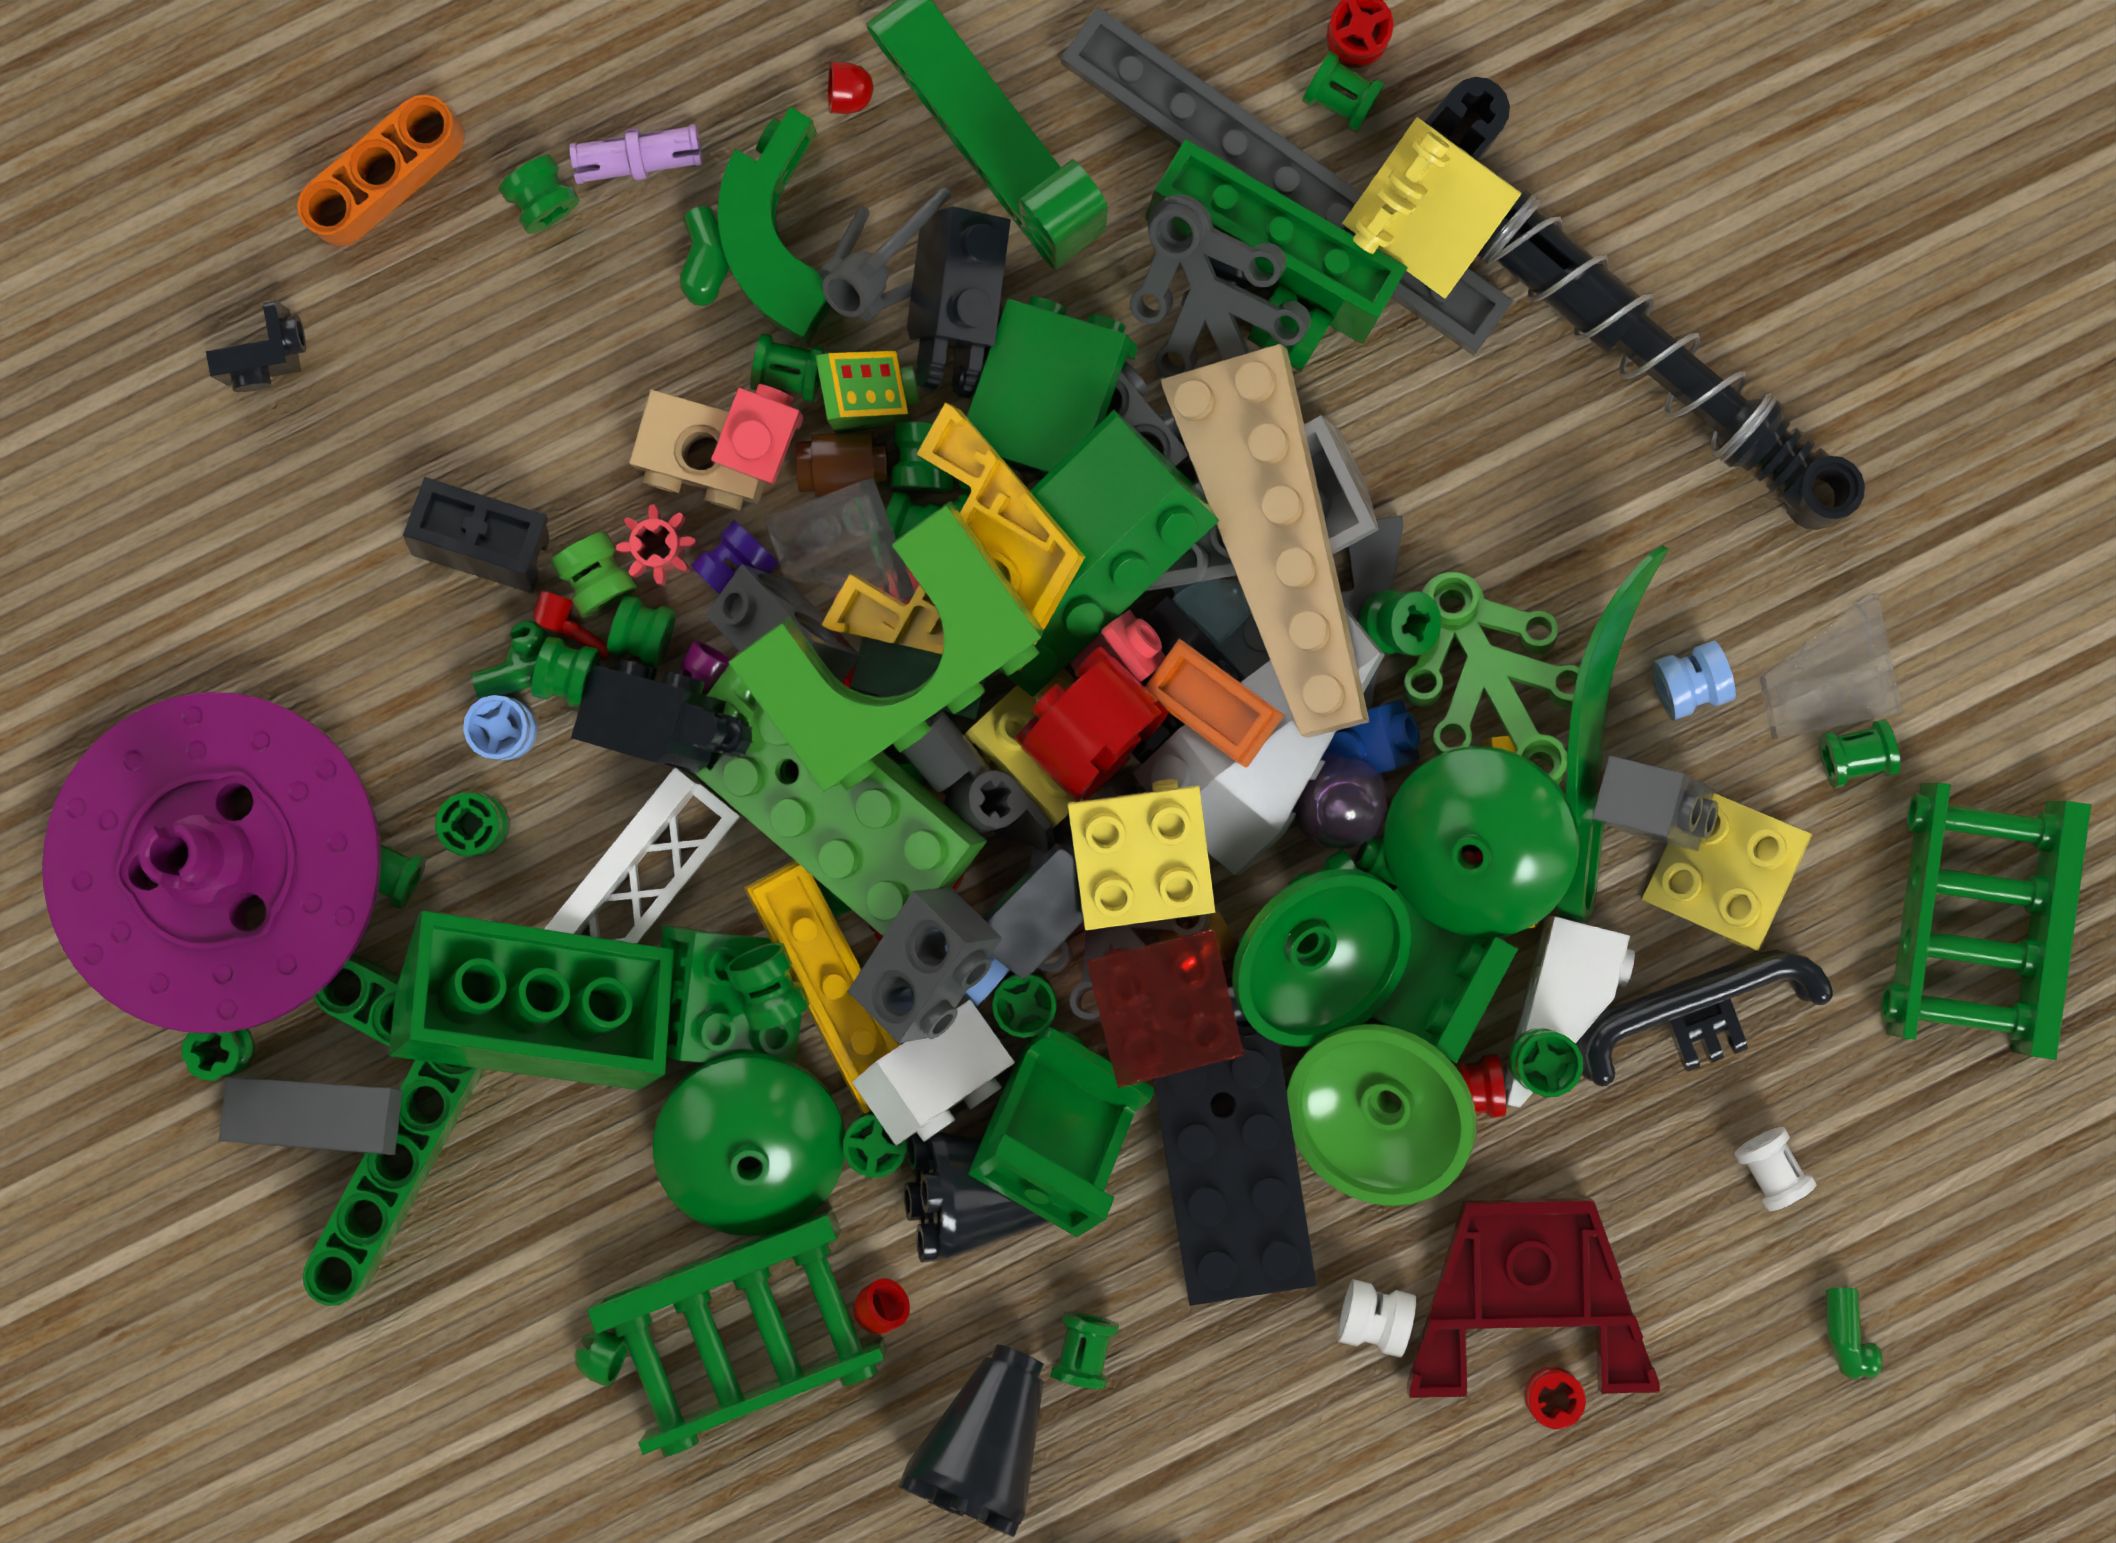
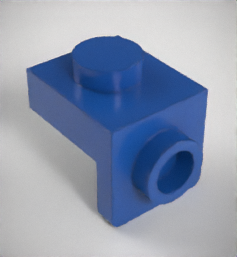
[1321,699,1420,787]

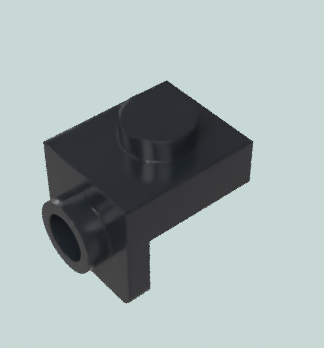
[206,300,306,392]

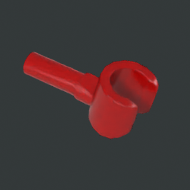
[533,591,609,660]

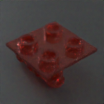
[1086,929,1244,1088]

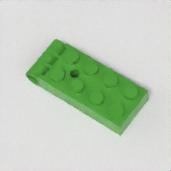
[695,651,987,936]

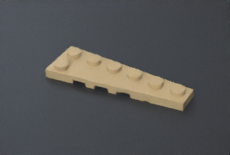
[1161,344,1370,738]

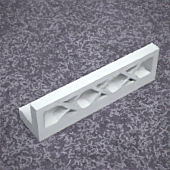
[545,768,741,944]

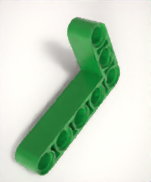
[865,0,1108,270]
[302,956,485,1306]

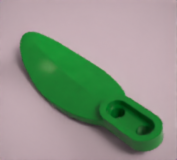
[1557,545,1669,923]

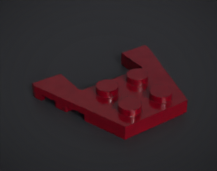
[1407,1198,1660,1398]

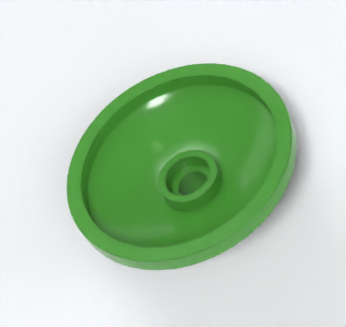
[1287,1024,1477,1206]

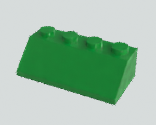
[998,410,1220,697]
[389,910,674,1090]

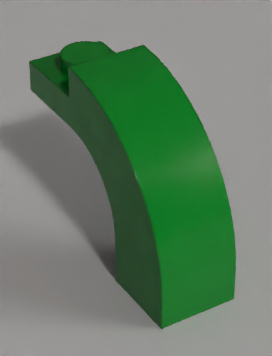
[717,107,831,347]

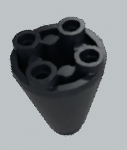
[904,1132,1051,1263]
[898,1344,1044,1537]

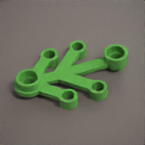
[1404,572,1580,785]

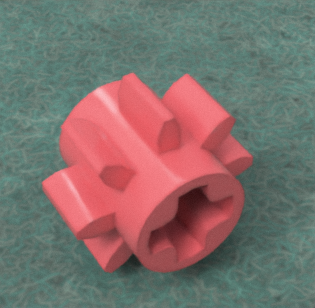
[616,504,699,586]

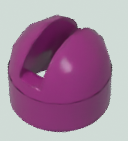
[681,640,731,695]

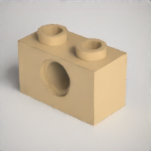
[629,389,765,511]

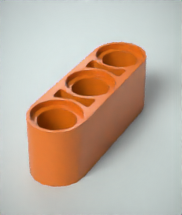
[297,94,465,247]

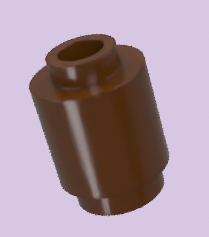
[796,431,889,498]

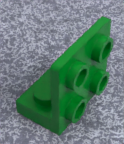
[1372,888,1518,1063]
[660,925,802,1063]

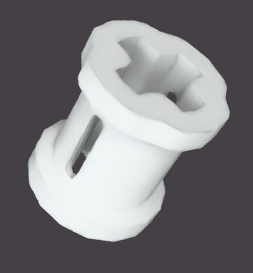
[1734,1127,1817,1212]

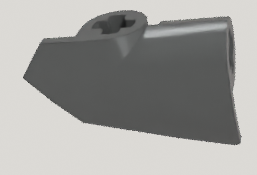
[884,711,1055,853]

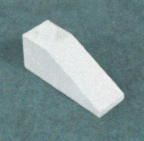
[1504,915,1635,1108]

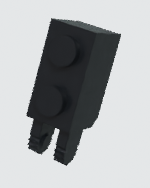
[907,206,1011,399]
[571,659,753,773]

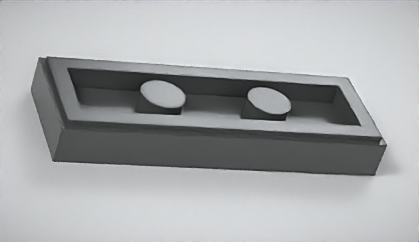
[218,1077,403,1155]

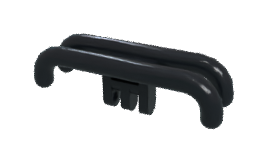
[1578,950,1833,1087]

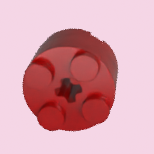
[1014,647,1169,802]

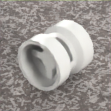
[1337,1279,1416,1358]

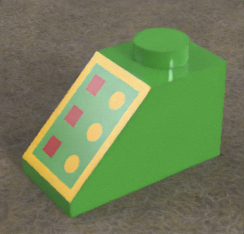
[816,351,920,433]

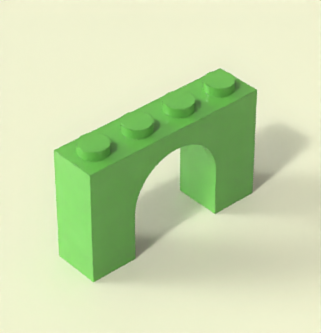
[729,501,1044,792]

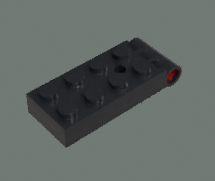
[1140,977,1317,1306]

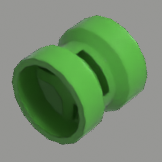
[550,531,637,618]

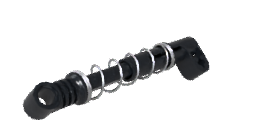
[1425,77,1865,530]

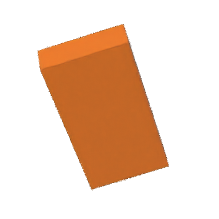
[1145,639,1285,768]

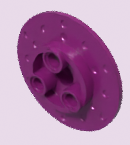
[42,692,381,1033]

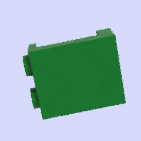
[967,296,1138,478]
[968,1027,1155,1237]

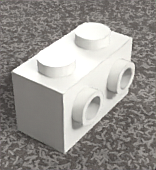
[852,999,1015,1146]

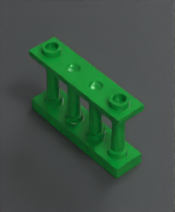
[1881,782,2092,1060]
[587,1208,887,1457]

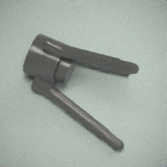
[819,187,951,322]

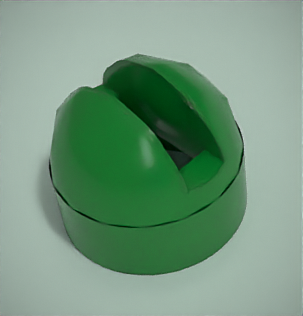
[574,1331,628,1387]

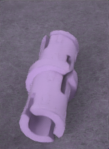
[569,124,703,185]

